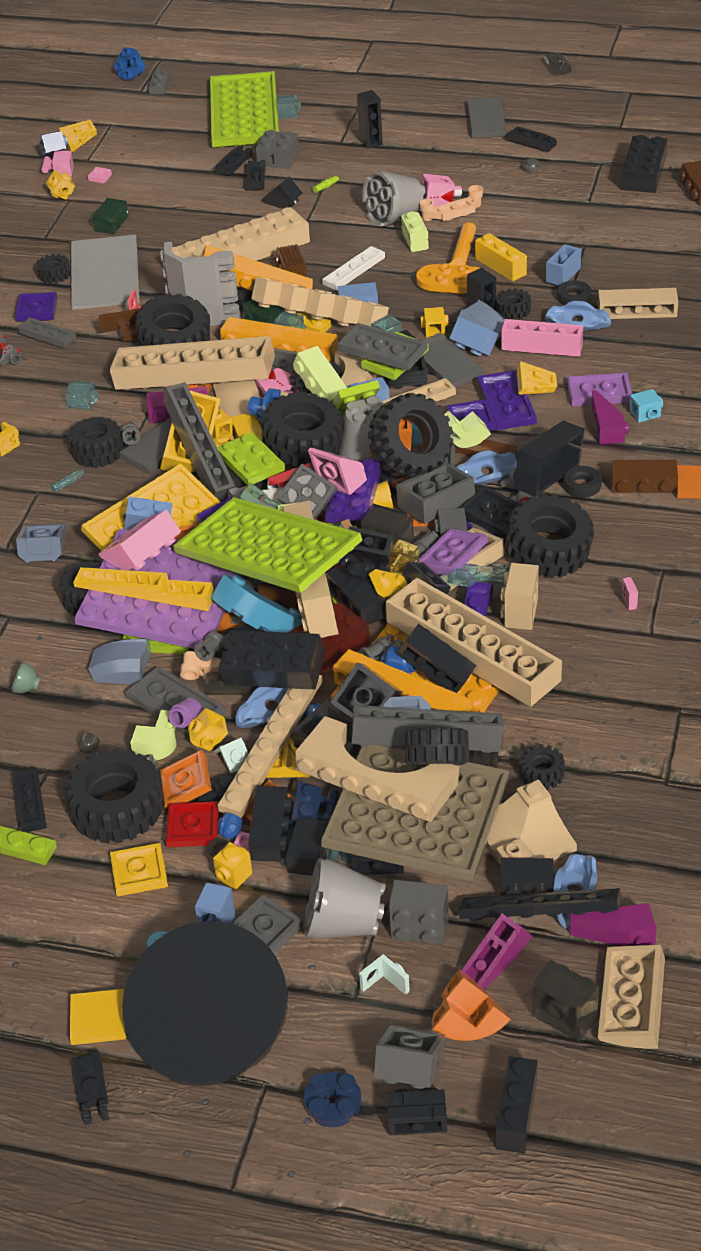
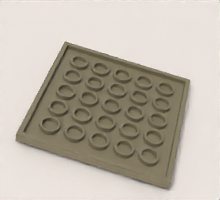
[321,745,509,882]

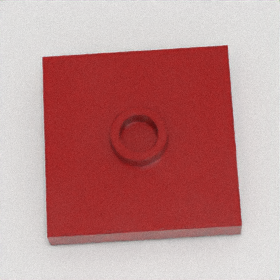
[166,801,219,848]

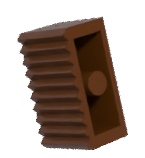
[274,244,307,277]

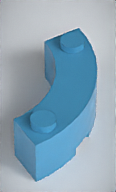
[211,574,304,633]

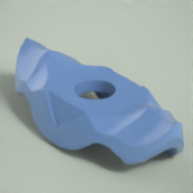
[544,301,611,331]
[456,451,517,485]
[236,687,289,728]
[554,854,598,929]

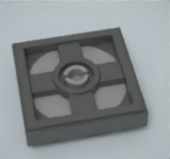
[277,464,338,520]

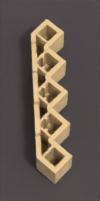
[252,277,389,330]

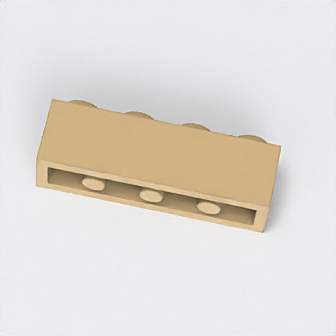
[598,288,678,319]

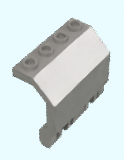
[161,242,240,326]

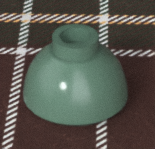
[11,662,41,693]

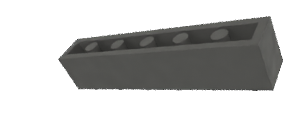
[163,382,235,502]
[351,705,504,753]

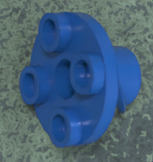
[114,47,145,81]
[247,388,281,425]

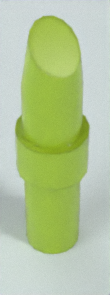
[313,176,340,193]

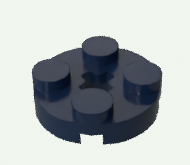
[304,1072,362,1127]

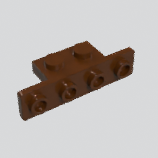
[99,308,140,342]

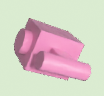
[42,151,74,176]

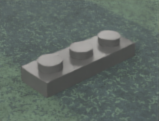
[18,317,76,348]

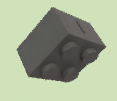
[256,130,299,169]
[389,880,449,945]
[374,1025,446,1089]

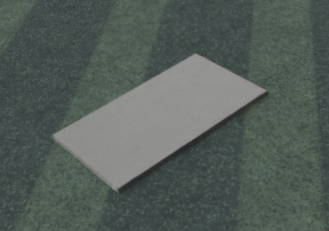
[71,235,140,310]

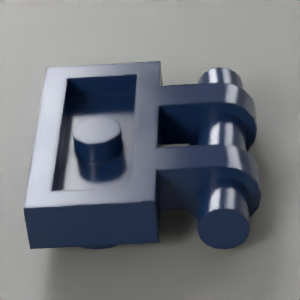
[290,781,339,826]

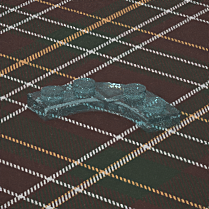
[447,563,510,587]

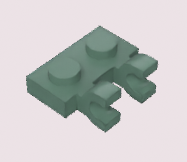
[240,482,280,509]

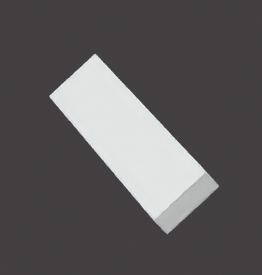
[322,246,385,291]

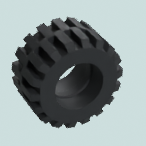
[69,417,123,468]
[59,561,102,616]
[405,727,469,766]

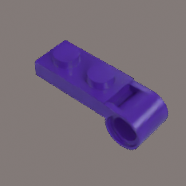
[464,580,493,617]

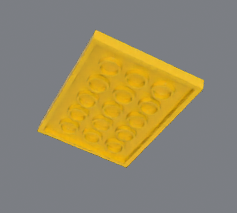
[81,463,220,551]

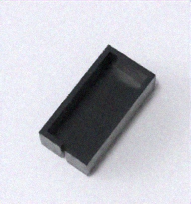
[621,135,668,193]
[513,420,585,496]
[218,630,326,690]

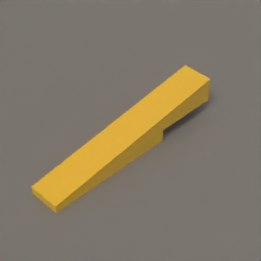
[73,567,214,611]

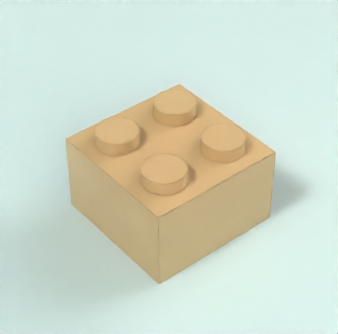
[501,563,539,630]

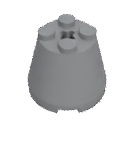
[362,171,425,226]
[338,396,383,469]
[304,858,385,939]

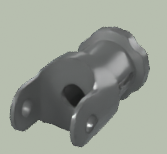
[120,421,140,445]
[194,629,228,662]
[359,635,404,661]

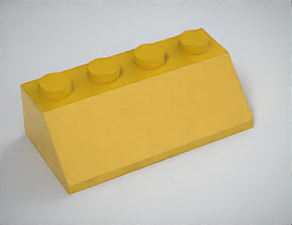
[160,391,221,472]

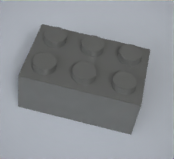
[396,462,475,524]

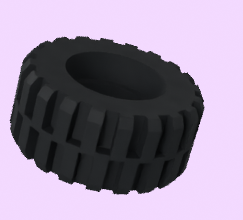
[136,293,210,346]
[262,392,343,468]
[368,393,453,479]
[506,494,594,578]
[65,749,164,843]

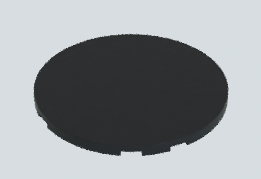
[122,921,288,1086]

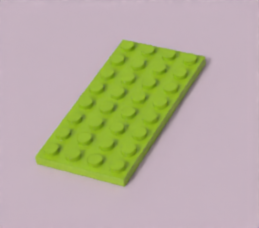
[210,71,279,148]
[173,497,362,593]

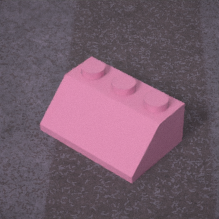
[99,510,181,571]

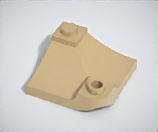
[486,780,577,865]

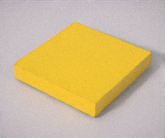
[110,843,168,897]
[70,989,127,1045]

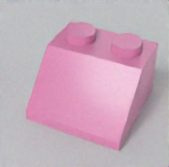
[308,448,367,495]

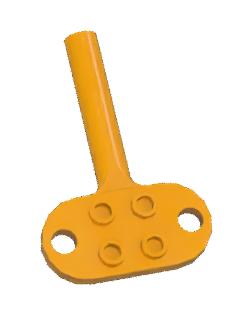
[416,222,487,294]

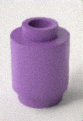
[169,698,202,728]

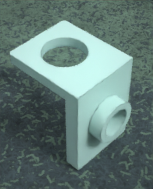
[214,738,249,773]
[359,954,410,995]

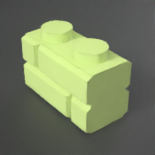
[401,212,429,252]

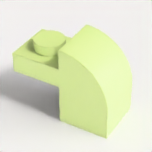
[444,411,491,448]
[130,710,177,760]

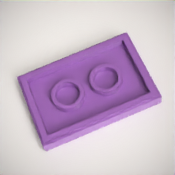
[567,373,632,407]
[416,529,488,577]

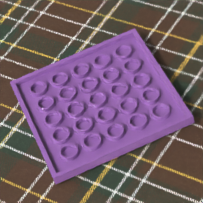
[75,528,241,649]

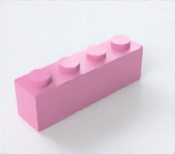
[502,319,583,357]

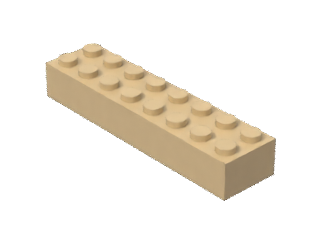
[163,207,310,267]
[110,336,275,390]
[283,501,338,638]
[386,578,562,707]

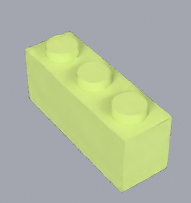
[293,346,347,403]

